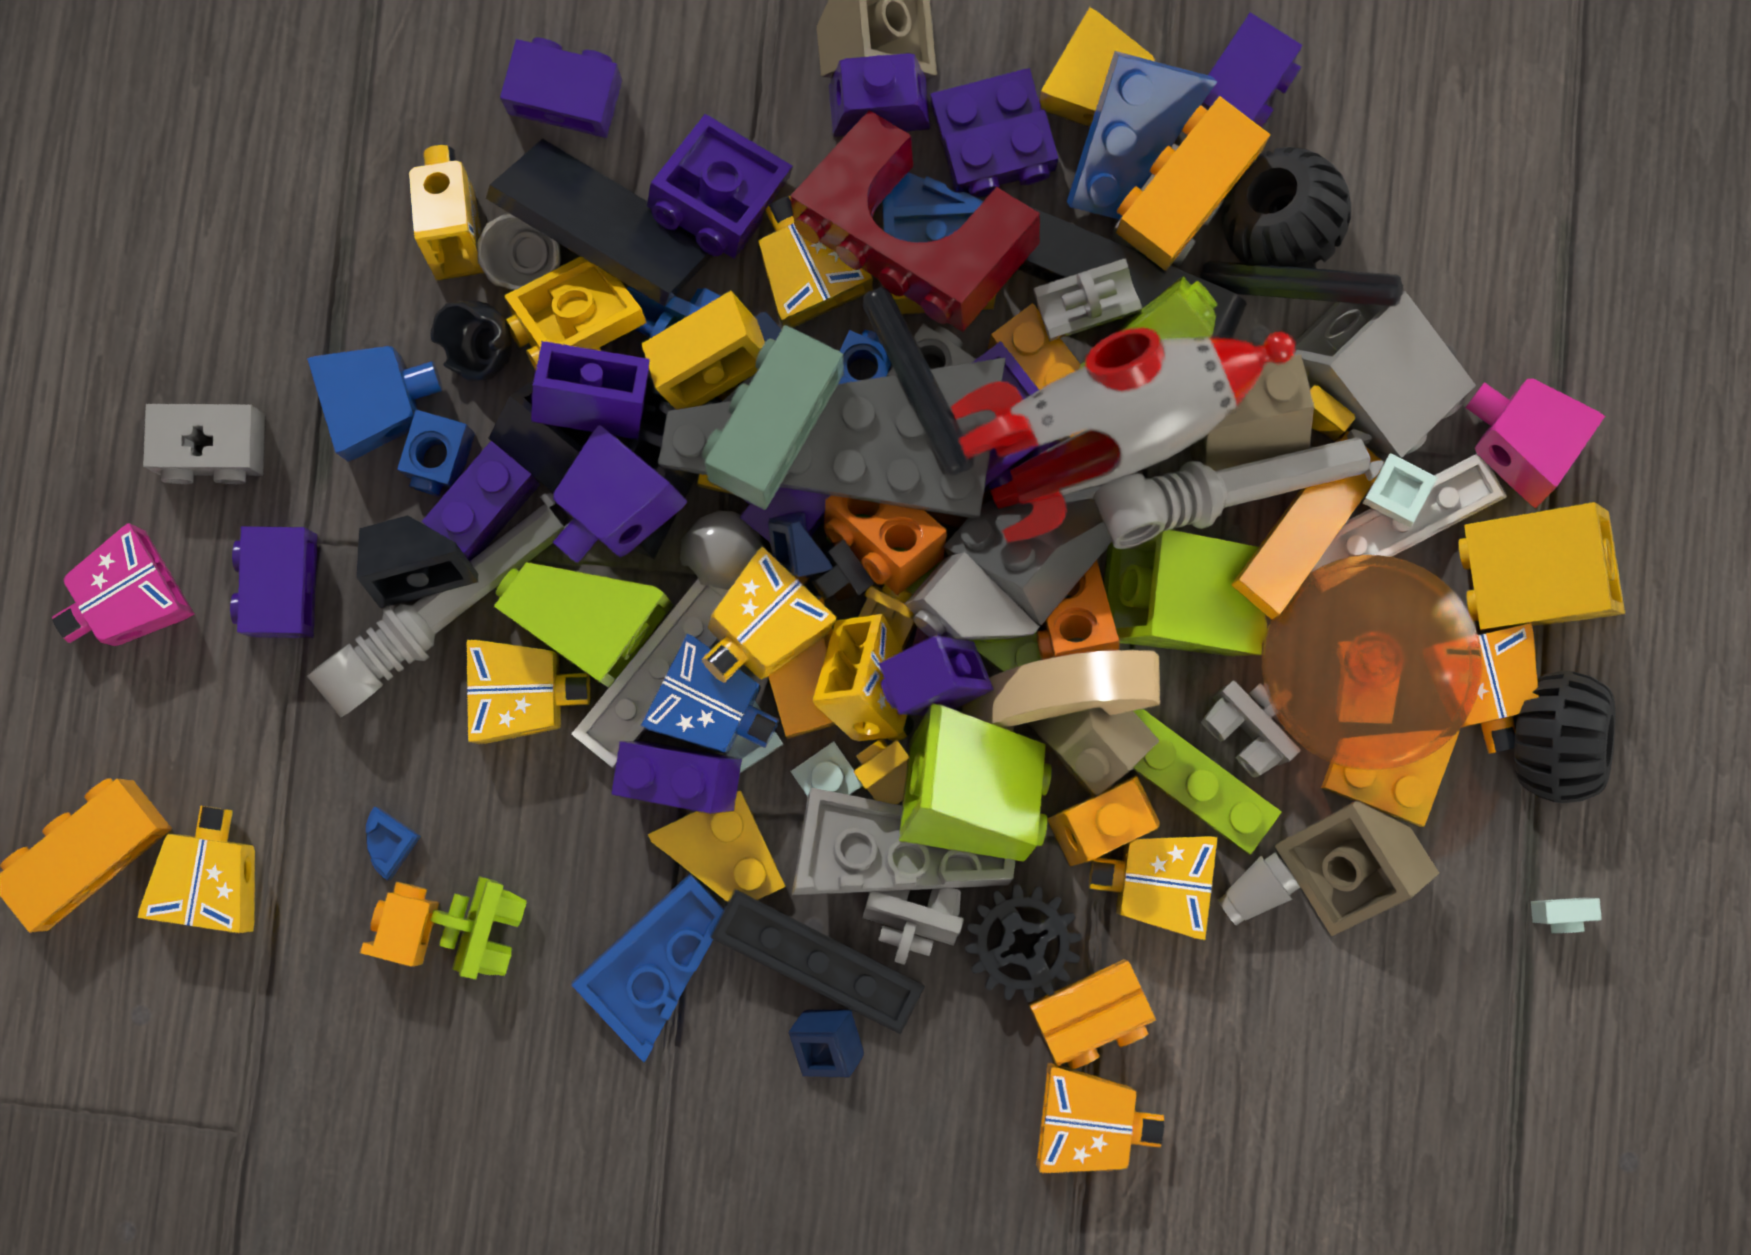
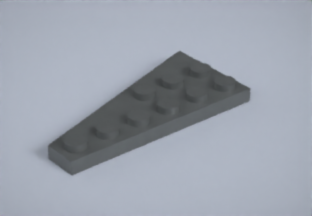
[658,358,1006,519]

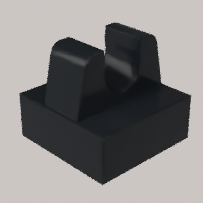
[802,539,874,601]

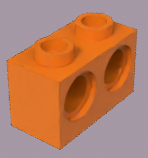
[824,495,947,596]
[1036,560,1119,660]

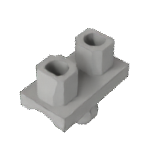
[1033,258,1142,341]
[1201,680,1301,778]
[862,888,964,965]

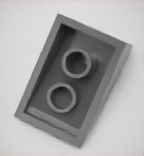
[943,485,1112,625]

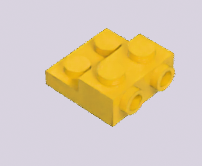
[504,256,646,371]

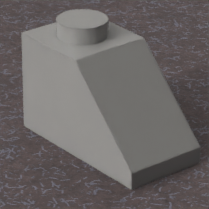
[905,552,1039,640]

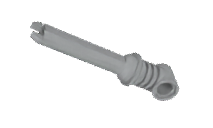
[1093,429,1384,549]
[307,494,571,718]

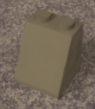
[1189,354,1314,471]

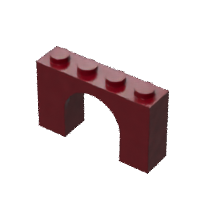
[790,110,1040,332]

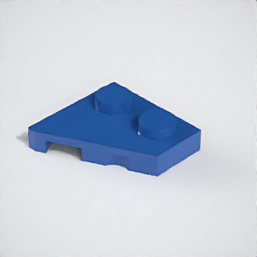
[882,172,984,243]

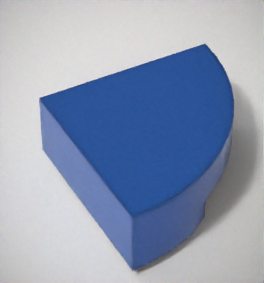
[366,807,421,880]

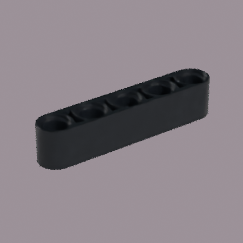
[1017,205,1247,339]

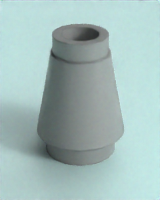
[1217,852,1301,926]

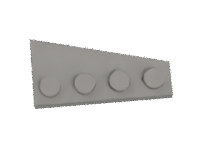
[792,788,1015,895]

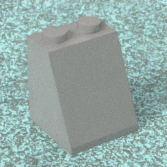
[1294,291,1476,458]

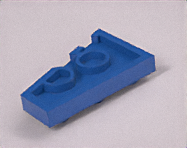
[1067,51,1218,219]
[571,873,724,1063]

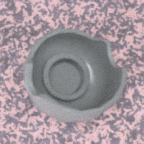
[477,213,562,290]
[680,510,765,590]

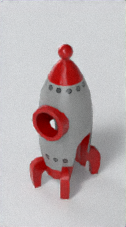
[951,327,1295,543]

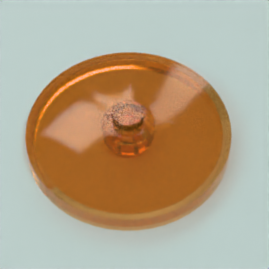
[1262,555,1482,771]

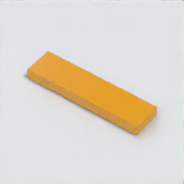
[1231,431,1381,619]

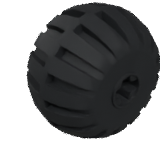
[1221,147,1351,269]
[1514,671,1616,803]

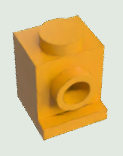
[360,882,440,967]

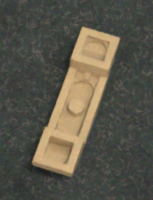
[963,650,1160,732]

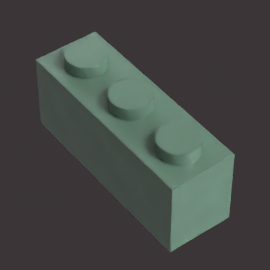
[702,325,844,510]

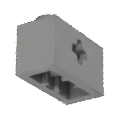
[143,404,265,484]

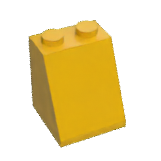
[1459,502,1625,632]

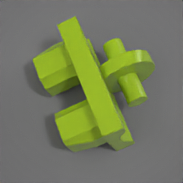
[430,876,526,980]

